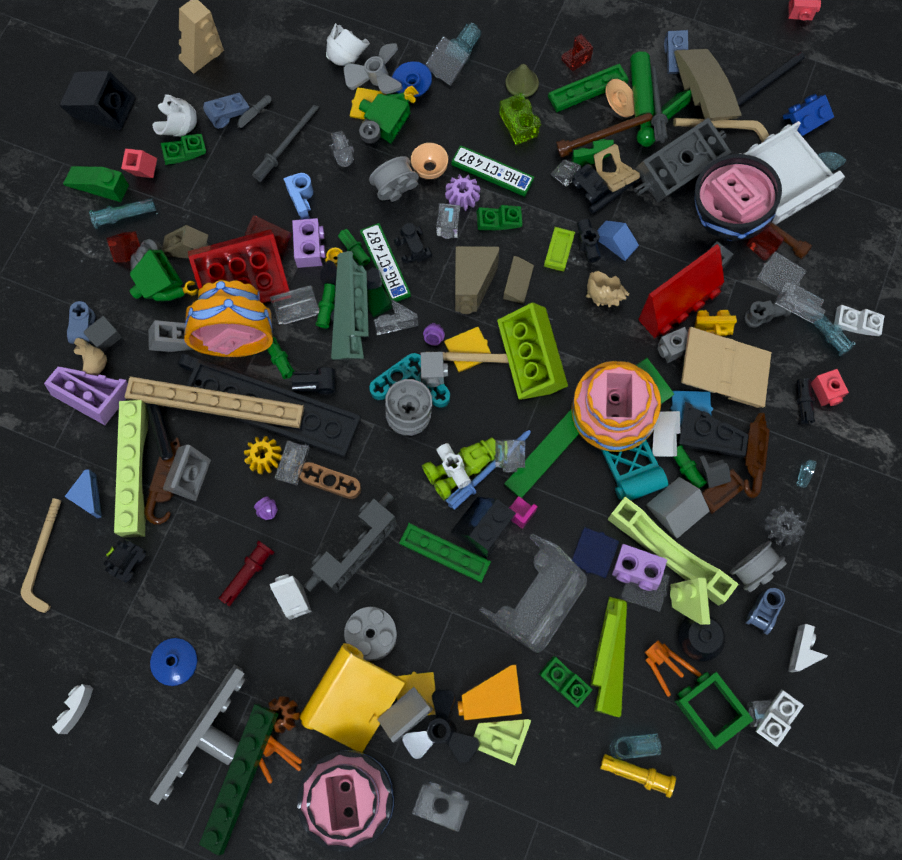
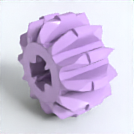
[445,174,480,211]

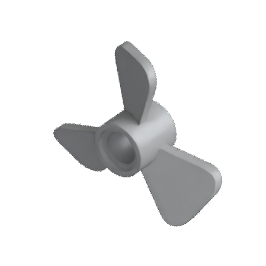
[344,43,402,94]

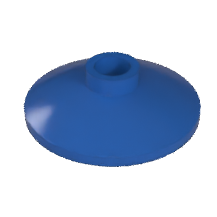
[392,62,432,97]
[150,638,198,686]

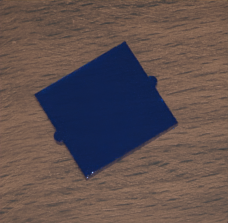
[570,527,619,578]

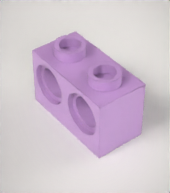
[292,218,326,268]
[612,544,668,591]

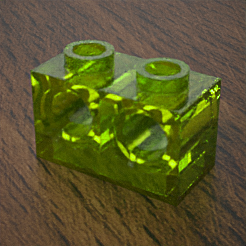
[499,93,541,145]

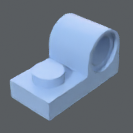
[284,173,313,220]

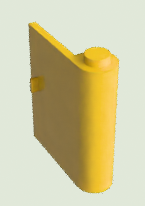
[300,643,405,752]

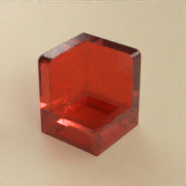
[561,34,593,72]
[747,226,785,261]
[106,231,140,262]

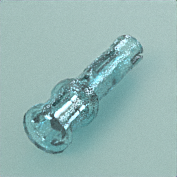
[89,198,156,229]
[798,299,856,357]

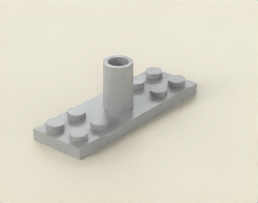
[149,664,245,804]

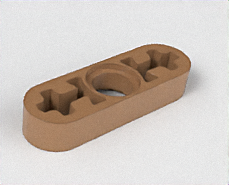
[298,462,361,499]

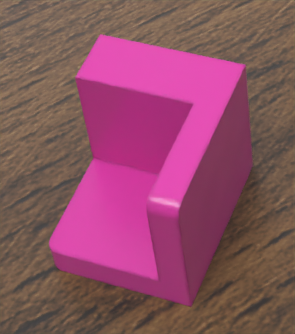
[509,496,538,529]

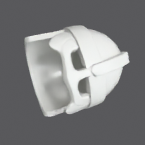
[326,23,370,66]
[152,95,197,137]

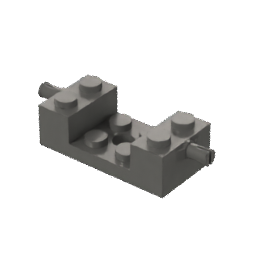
[634,118,731,203]
[303,492,397,594]

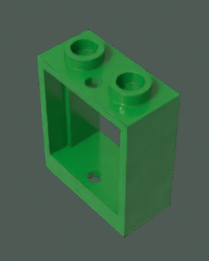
[675,672,753,750]

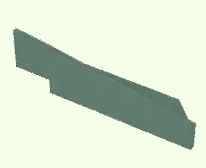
[331,251,369,360]

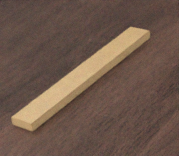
[125,377,304,428]

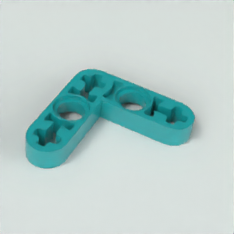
[369,353,450,407]

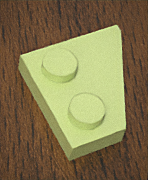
[670,578,710,625]
[474,719,531,765]

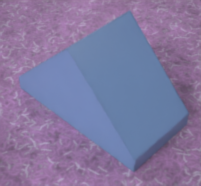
[597,221,639,261]
[65,469,102,518]

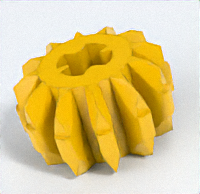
[244,436,282,474]

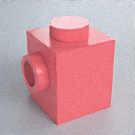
[789,0,821,21]
[121,149,157,178]
[811,369,849,406]

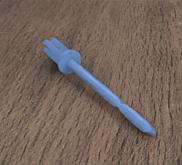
[445,430,531,510]

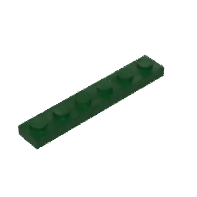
[199,704,279,856]

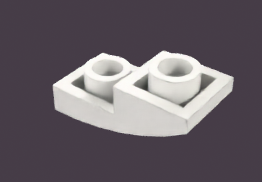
[833,305,884,336]
[653,411,680,456]
[52,684,93,734]
[756,689,804,747]

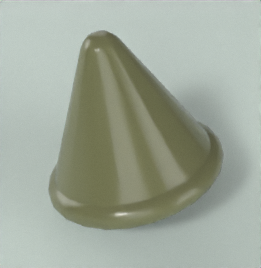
[505,64,539,98]

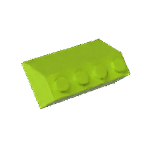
[497,302,568,400]

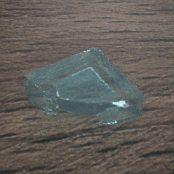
[818,152,846,172]
[797,460,817,488]

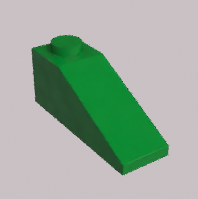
[63,166,129,202]

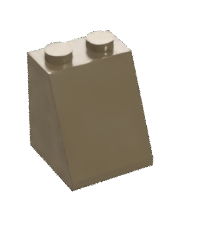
[455,246,499,314]

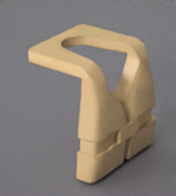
[594,144,640,192]

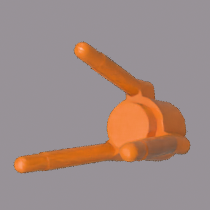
[645,640,701,697]
[259,735,302,783]

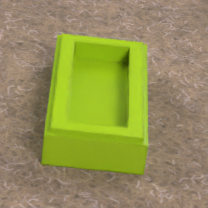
[544,227,575,272]

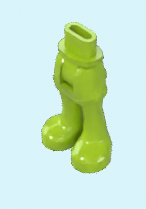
[422,437,500,500]

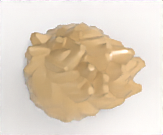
[586,271,629,307]

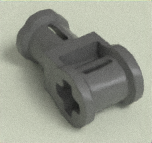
[744,297,791,328]

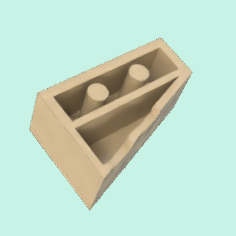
[179,0,224,74]

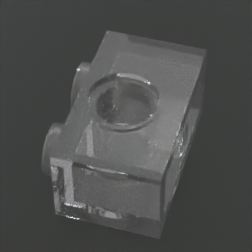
[412,781,469,832]

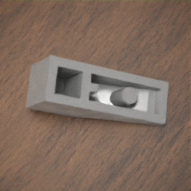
[148,320,194,352]

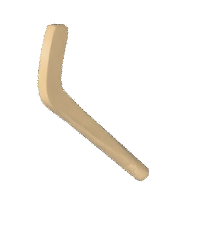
[673,118,770,143]
[426,351,509,363]
[21,498,61,613]

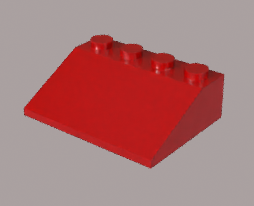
[188,229,290,303]
[638,244,724,338]

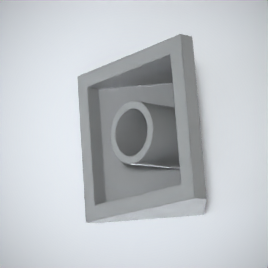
[163,445,211,501]
[645,477,710,540]
[377,687,434,743]

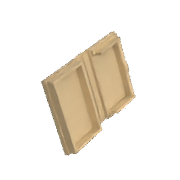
[681,327,771,408]

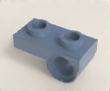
[664,30,688,74]
[203,93,250,129]

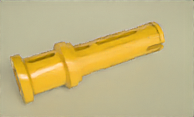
[600,754,676,798]

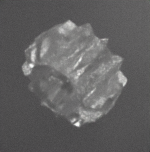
[765,506,806,546]

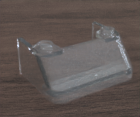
[479,534,587,653]

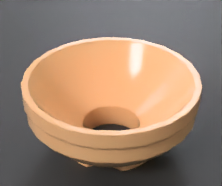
[411,143,448,179]

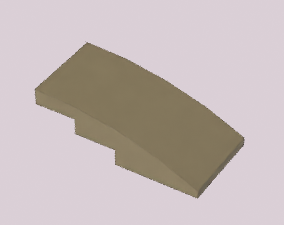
[674,49,742,121]

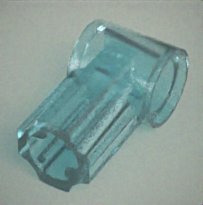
[446,23,481,64]
[610,733,661,760]

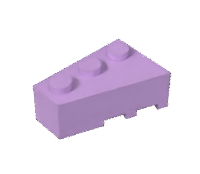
[44,367,128,425]

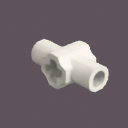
[437,443,471,489]

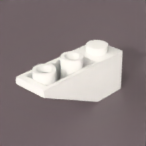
[270,574,312,620]

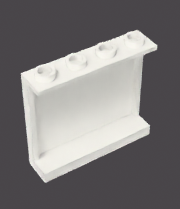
[739,121,845,225]

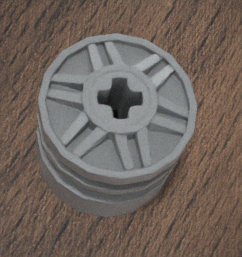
[385,379,432,436]

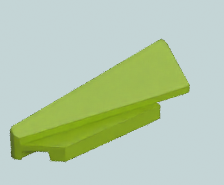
[590,597,627,717]

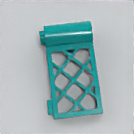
[601,440,668,501]

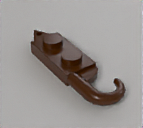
[744,413,770,498]
[144,438,181,524]

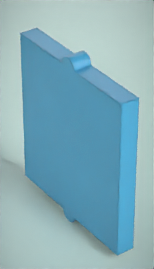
[670,391,713,425]

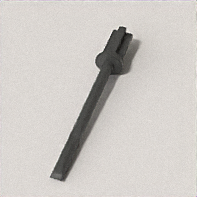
[651,66,668,143]
[252,105,319,182]

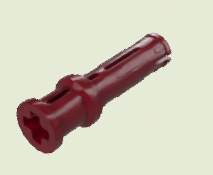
[218,540,275,607]

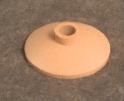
[606,79,634,117]

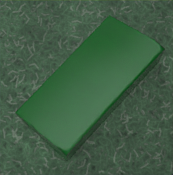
[655,89,692,120]

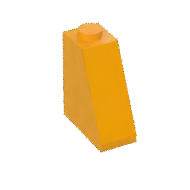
[458,665,522,721]

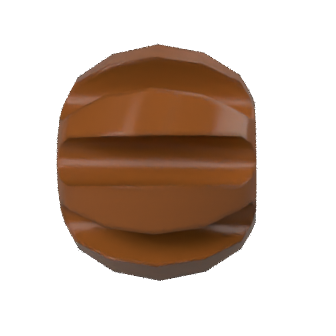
[268,696,300,733]

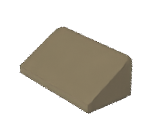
[503,256,534,304]

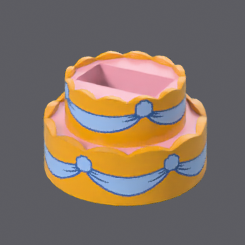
[184,280,273,357]
[571,361,661,452]

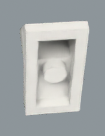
[788,624,828,673]

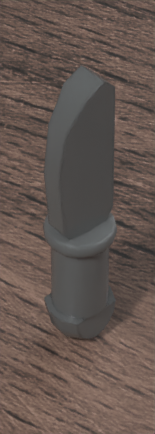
[237,95,272,128]

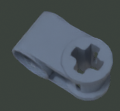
[67,301,96,344]
[745,588,785,635]

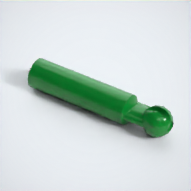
[630,52,656,147]

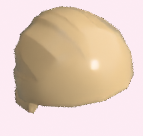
[74,338,107,376]

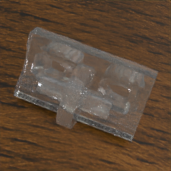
[329,131,354,167]
[275,440,309,485]

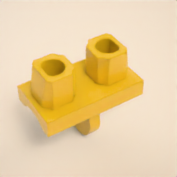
[694,310,737,336]

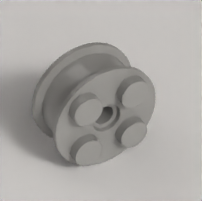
[369,156,419,202]
[730,541,787,592]
[344,607,397,661]

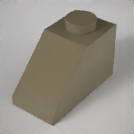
[162,225,208,258]

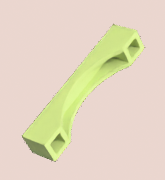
[114,400,149,538]
[608,497,739,606]

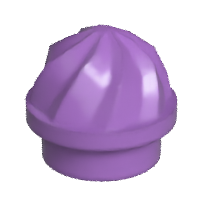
[423,323,445,345]
[254,496,278,520]

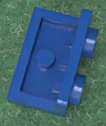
[782,94,834,136]

